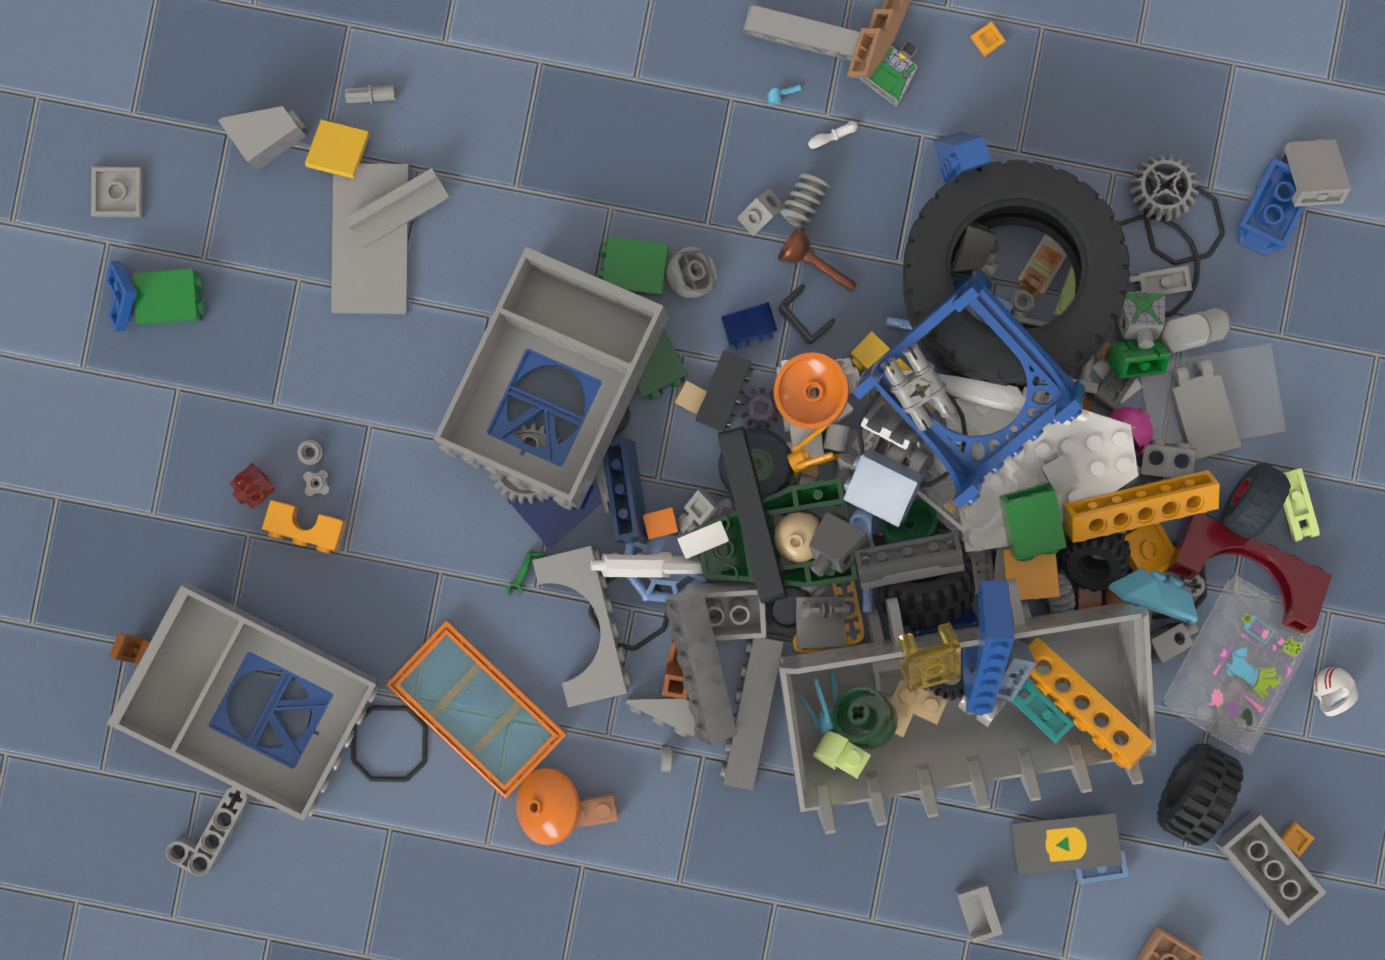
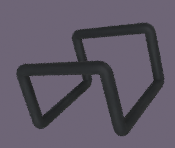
[779,284,835,344]

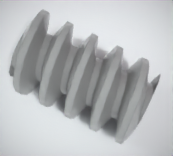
[780,173,830,231]

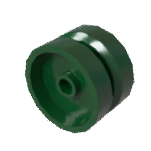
[881,500,939,545]
[832,686,898,750]

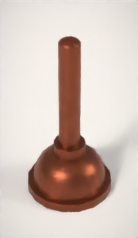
[777,227,856,291]

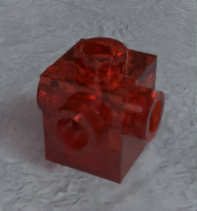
[230,463,276,509]

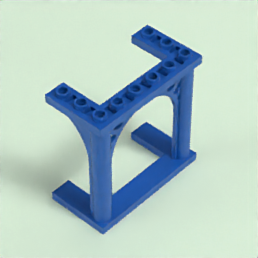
[852,271,1085,508]

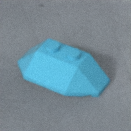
[1109,568,1198,625]

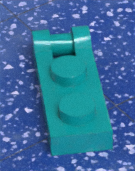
[1010,679,1075,744]

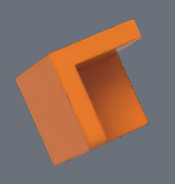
[643,507,679,540]

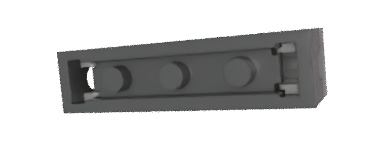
[855,531,965,590]

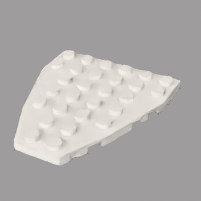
[944,398,1138,552]

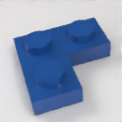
[106,261,137,332]

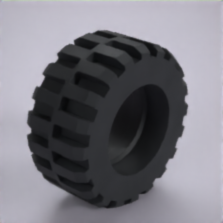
[877,547,976,629]
[1156,743,1244,846]

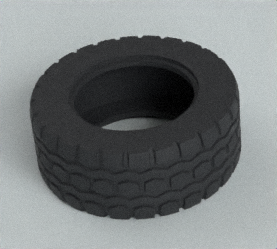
[903,160,1130,391]

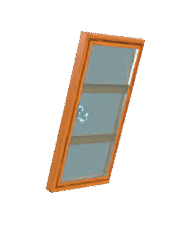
[386,620,567,799]

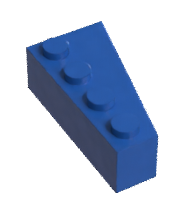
[933,131,992,183]

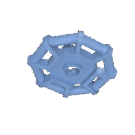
[625,518,709,603]

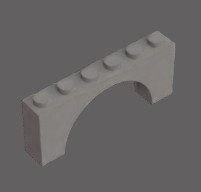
[532,545,632,707]

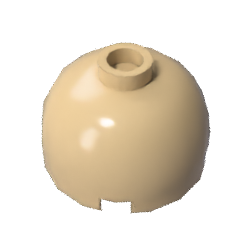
[773,511,821,563]

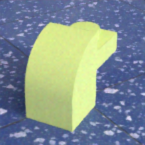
[813,731,871,779]

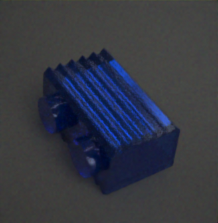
[720,302,778,350]

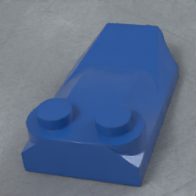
[1238,158,1306,256]

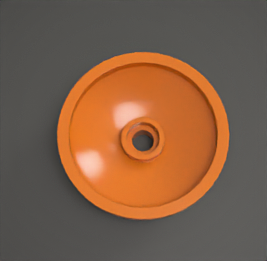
[774,353,849,429]
[516,768,580,845]

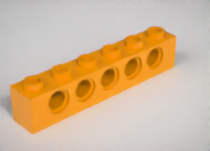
[1063,470,1220,543]
[1027,637,1154,770]

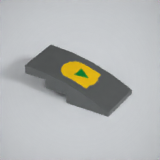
[1011,813,1123,874]

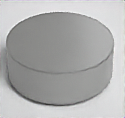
[660,746,673,772]

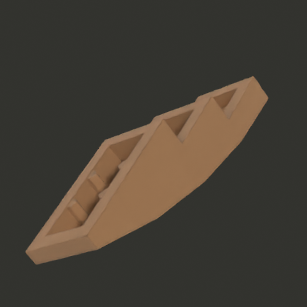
[847,0,910,78]

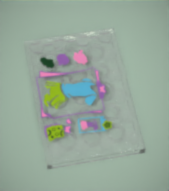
[1161,574,1321,756]

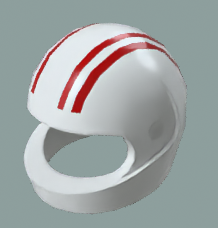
[1313,667,1359,716]

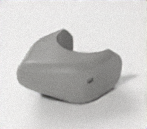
[1159,308,1231,355]

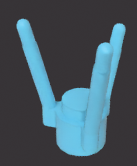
[799,672,839,734]

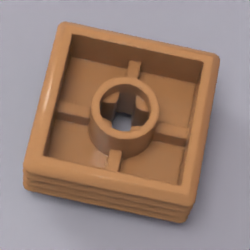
[1136,926,1203,960]

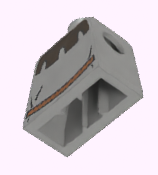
[1150,622,1199,663]

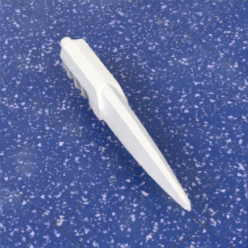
[902,370,1089,427]
[590,552,703,578]

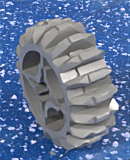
[1130,154,1199,222]

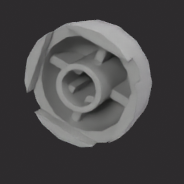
[666,246,717,299]

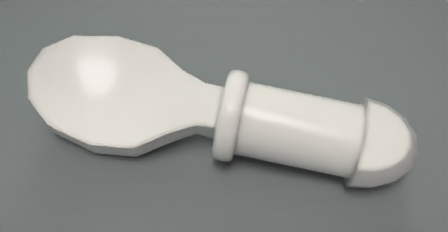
[808,121,858,149]

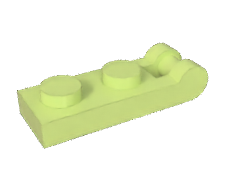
[1283,468,1320,542]

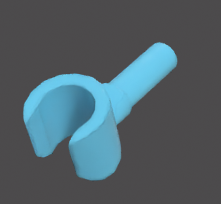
[767,84,801,105]

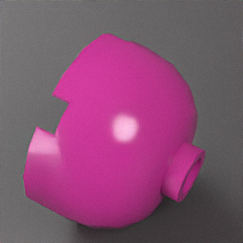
[1106,406,1153,456]

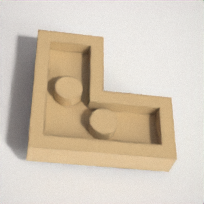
[891,679,947,737]

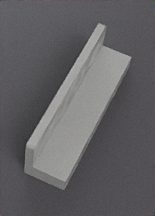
[345,168,449,247]

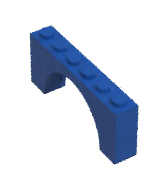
[962,581,1014,715]

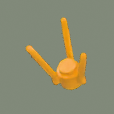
[787,422,841,473]

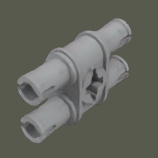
[880,344,956,431]

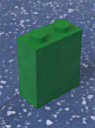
[598,237,668,297]
[133,269,206,326]
[999,483,1067,561]

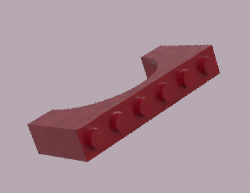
[1167,513,1332,634]

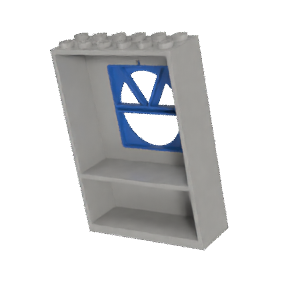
[433,247,669,510]
[107,582,379,821]

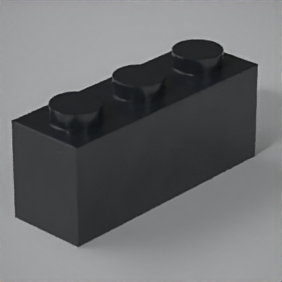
[695,350,754,432]

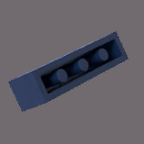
[603,437,648,544]

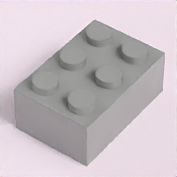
[687,581,766,641]

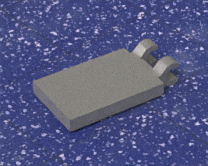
[1170,359,1242,460]

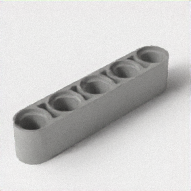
[743,6,860,61]

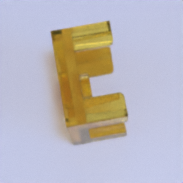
[898,623,961,692]

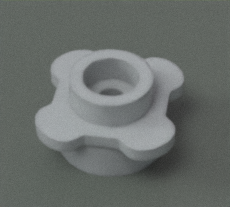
[303,470,330,496]

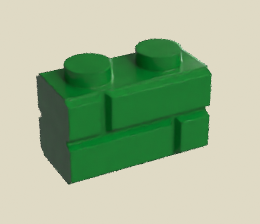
[1108,339,1170,379]

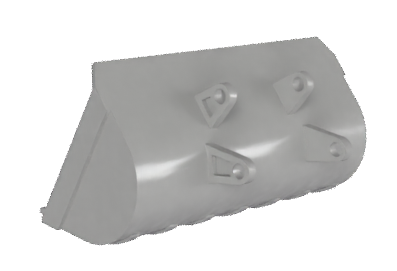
[778,578,1156,834]

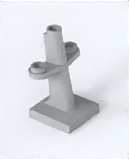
[837,400,919,508]

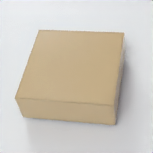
[673,380,707,414]

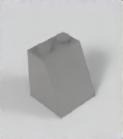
[218,106,307,170]

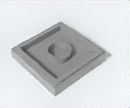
[91,166,144,218]

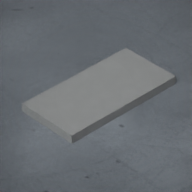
[331,163,410,315]

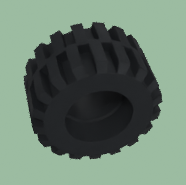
[1062,533,1131,592]

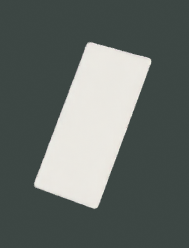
[678,521,729,559]

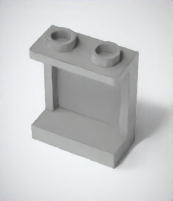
[1280,139,1351,207]

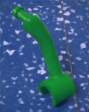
[506,550,544,596]

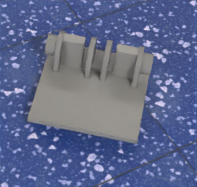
[796,597,850,648]

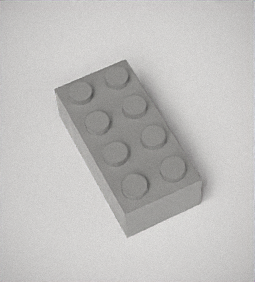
[1215,810,1326,925]

